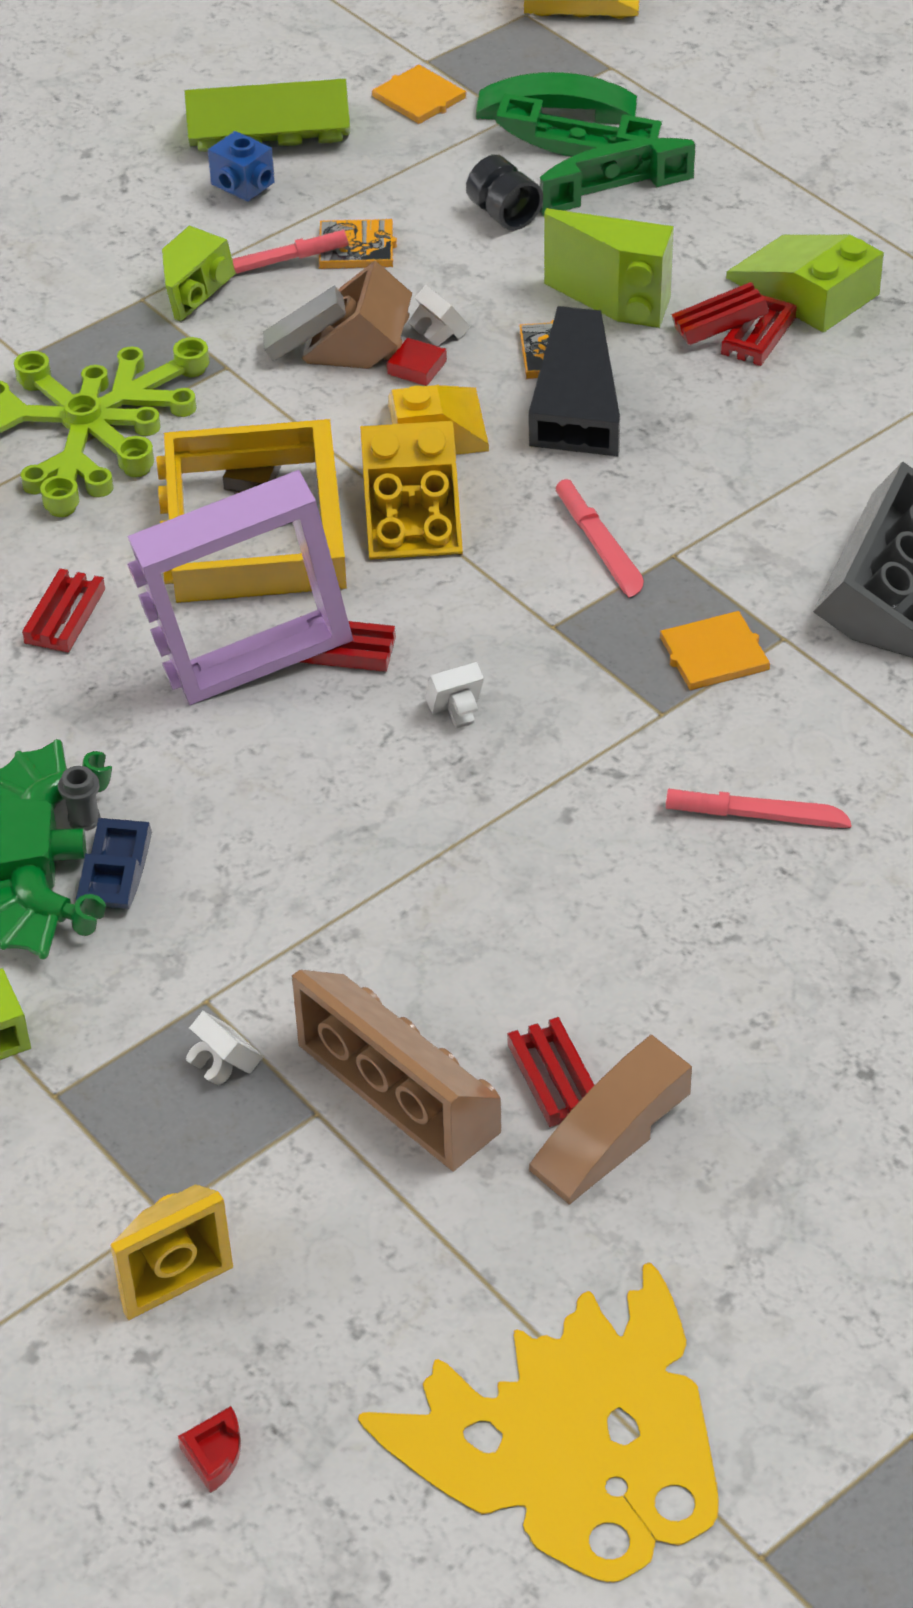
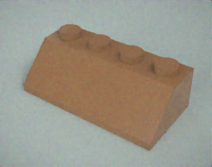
[292,969,501,1172]

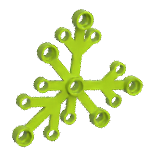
[0,337,210,517]

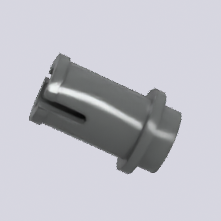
[58,766,101,831]

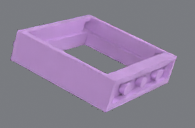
[127,470,353,705]

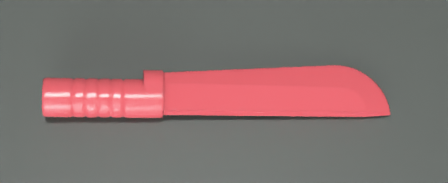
[232,230,348,274]
[555,479,644,598]
[665,788,851,828]

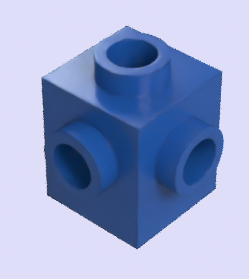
[208,131,275,202]

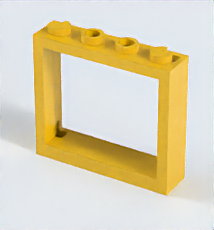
[156,419,347,603]

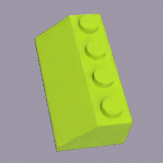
[184,78,350,152]

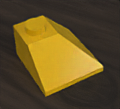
[388,385,489,455]
[110,1184,233,1321]

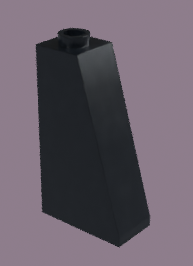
[528,306,620,457]

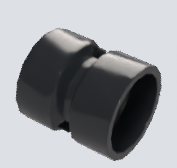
[466,155,543,230]

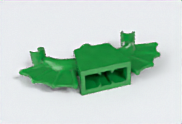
[0,739,112,960]

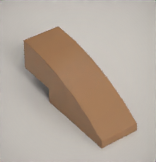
[529,1034,692,1205]

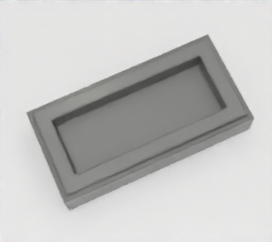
[263,285,346,361]

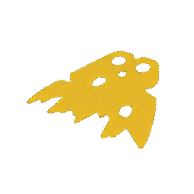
[358,1262,719,1582]

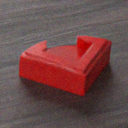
[177,1406,241,1493]

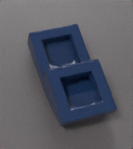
[76,818,152,909]

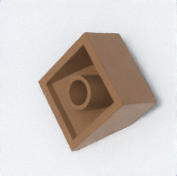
[302,260,413,369]

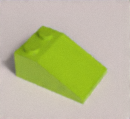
[544,208,674,328]
[726,234,884,333]

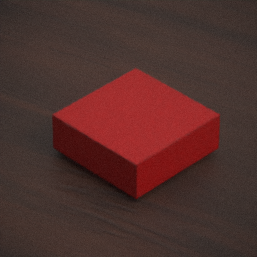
[387,337,447,386]

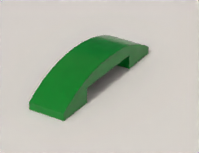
[476,72,637,124]
[496,93,662,157]
[540,138,696,216]

